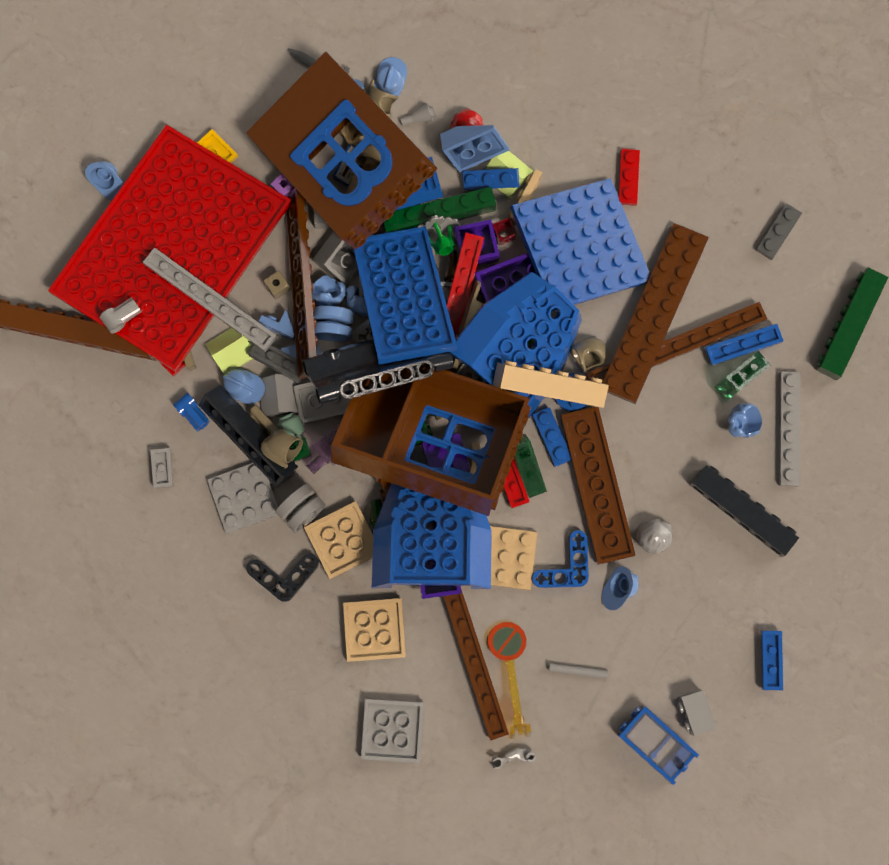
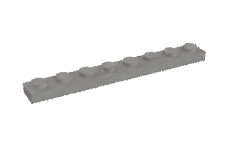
[143,248,277,352]

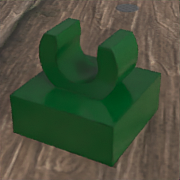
[289,438,312,462]

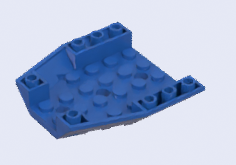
[450,272,582,419]
[371,467,492,589]

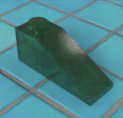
[714,351,771,402]
[514,434,547,498]

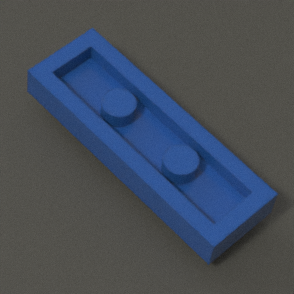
[463,168,520,190]
[532,407,572,467]
[761,631,783,691]

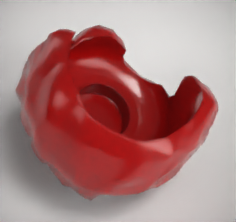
[449,108,483,130]

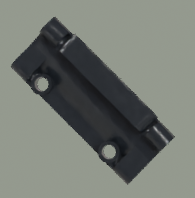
[302,339,453,404]

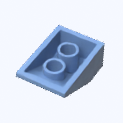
[440,125,510,173]

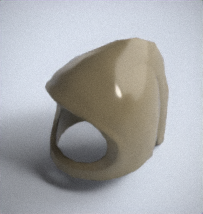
[366,80,398,117]
[570,338,606,373]
[261,428,303,468]

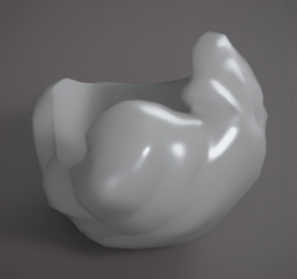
[636,519,672,554]

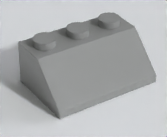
[313,232,373,287]

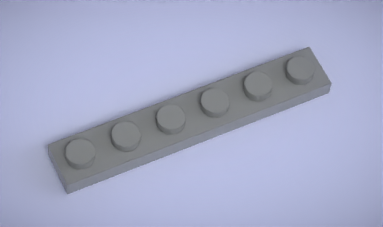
[779,372,800,486]

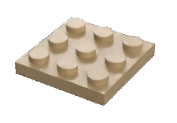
[304,501,373,579]
[490,526,537,590]
[343,598,406,662]

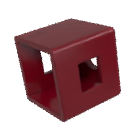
[493,218,517,246]

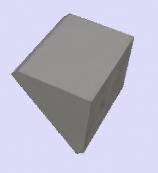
[260,374,299,417]

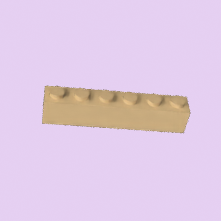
[492,360,609,408]

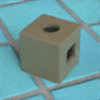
[264,271,291,300]

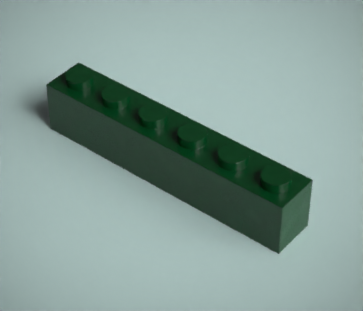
[383,187,496,233]
[816,267,889,380]

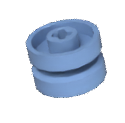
[313,306,354,342]

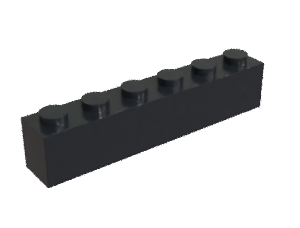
[198,385,298,488]
[690,465,799,557]

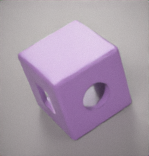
[270,173,295,197]

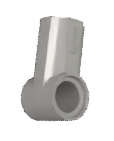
[100,297,142,334]

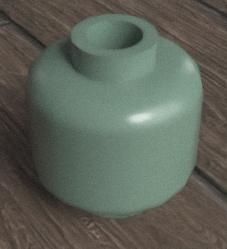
[277,412,305,438]

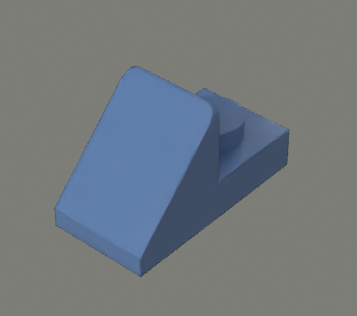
[258,310,295,342]

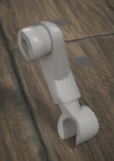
[492,747,536,769]

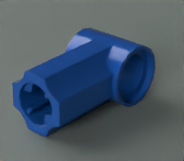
[173,392,210,432]

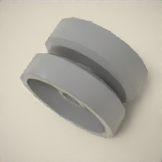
[276,484,326,533]

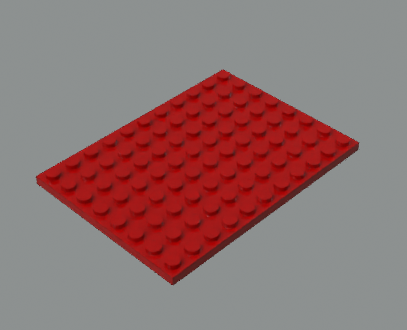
[48,124,292,372]

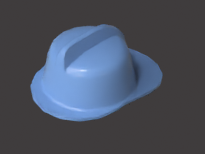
[374,57,407,96]
[85,161,124,200]
[223,369,265,404]
[602,566,639,610]

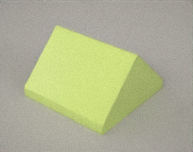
[485,151,534,199]
[205,328,253,375]

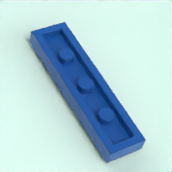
[705,324,784,366]

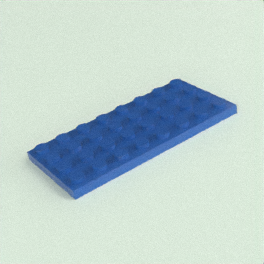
[353,226,457,364]

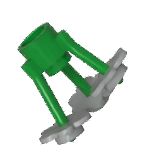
[417,215,460,256]

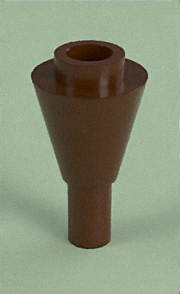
[444,250,457,282]

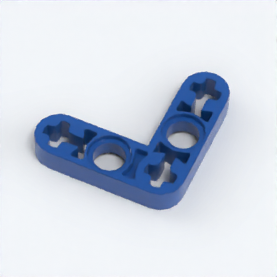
[532,530,589,588]

